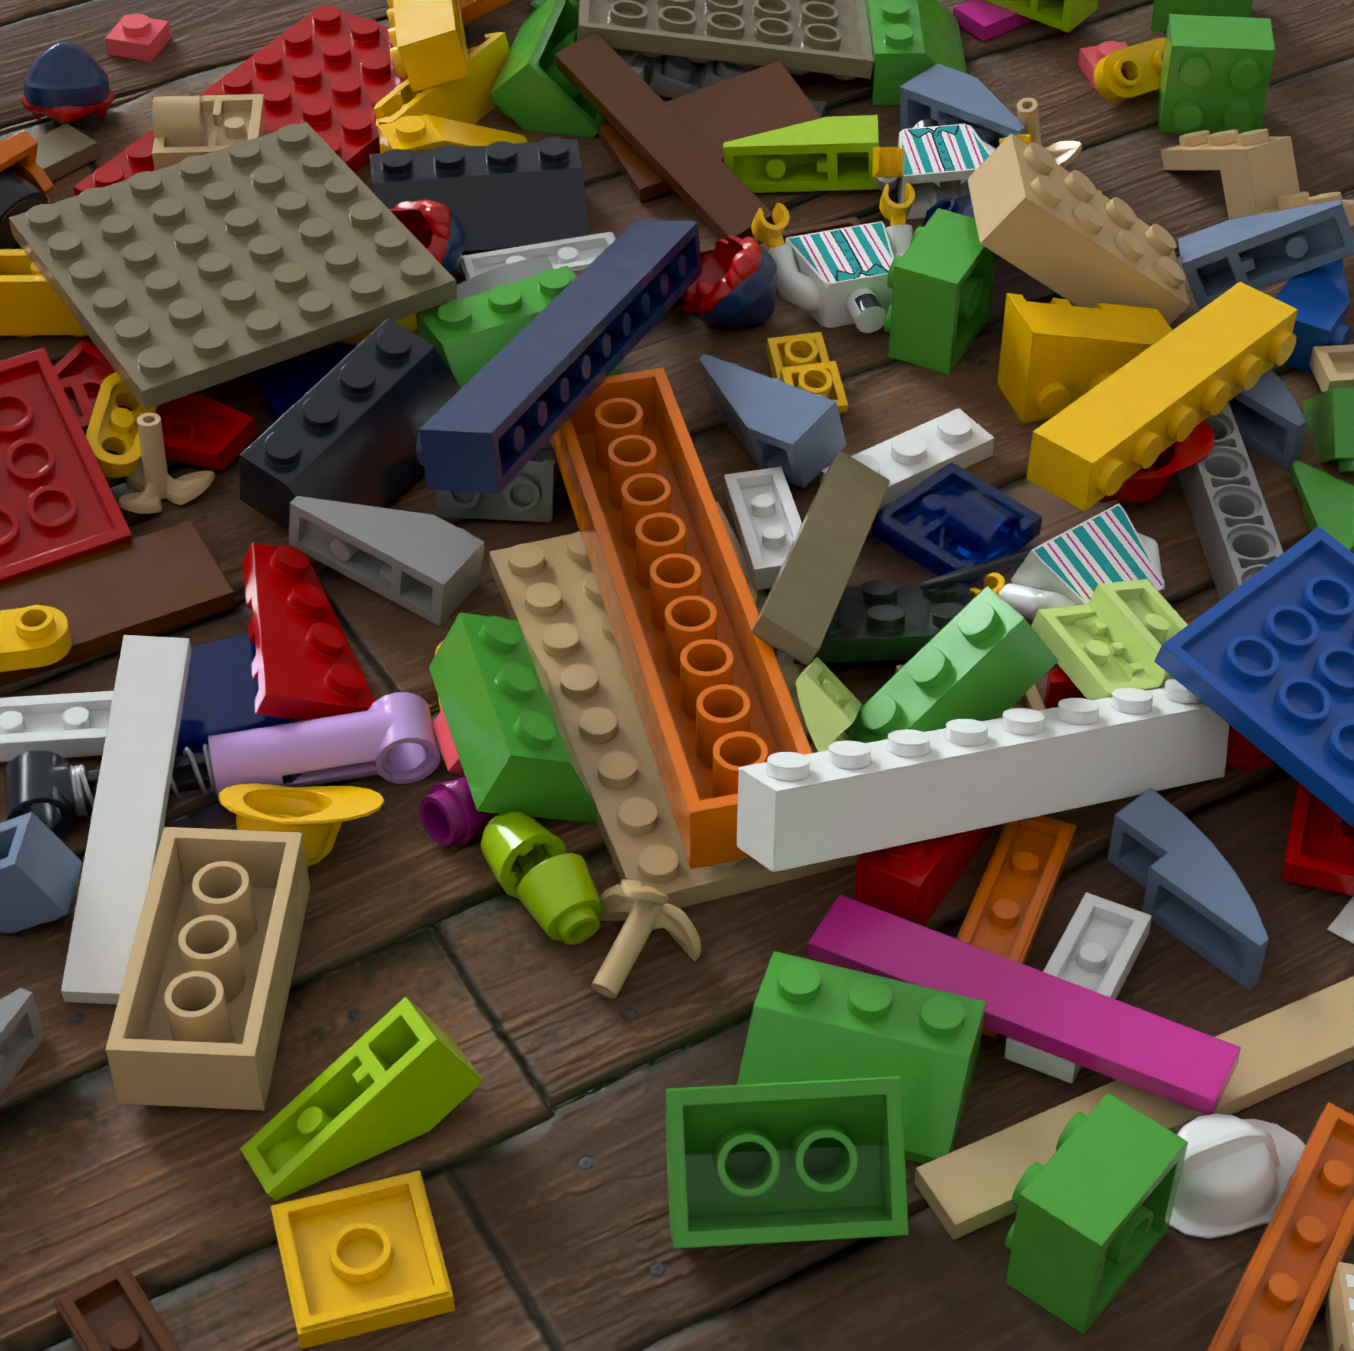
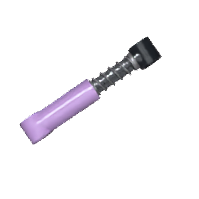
[4,692,440,839]

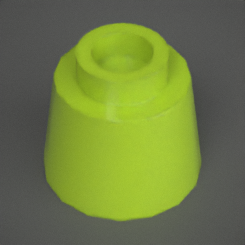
[480,812,567,898]
[517,853,603,945]

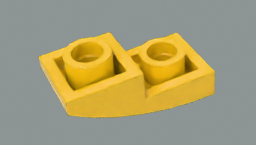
[766,332,848,413]

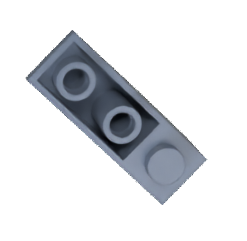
[699,354,847,488]

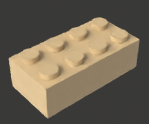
[967,133,1190,325]
[105,827,310,1111]

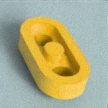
[1094,37,1166,103]
[86,373,157,478]
[0,605,72,672]

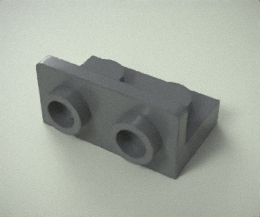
[435,449,560,523]

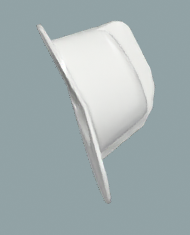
[1169,1113,1305,1239]

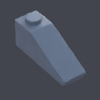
[900,63,1025,149]
[1178,200,1354,310]
[0,812,83,933]

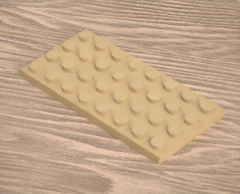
[489,502,861,909]

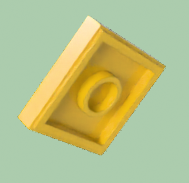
[270,1170,455,1349]

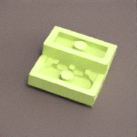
[1031,579,1187,700]
[795,657,862,752]

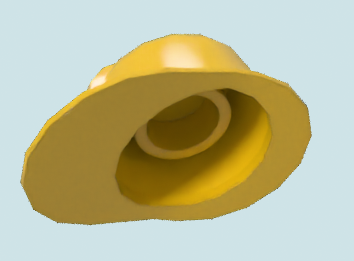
[219,783,384,867]

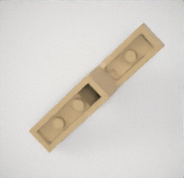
[1161,129,1354,227]

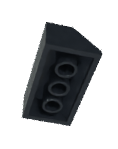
[370,137,589,256]
[240,318,461,531]

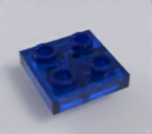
[871,462,1042,586]

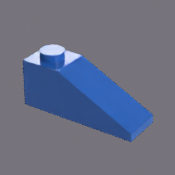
[1275,259,1352,373]

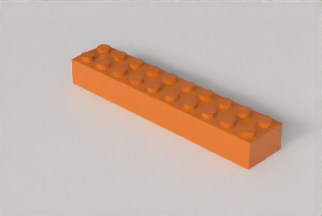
[550,367,813,869]

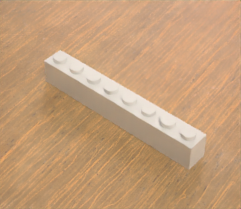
[736,678,1229,872]

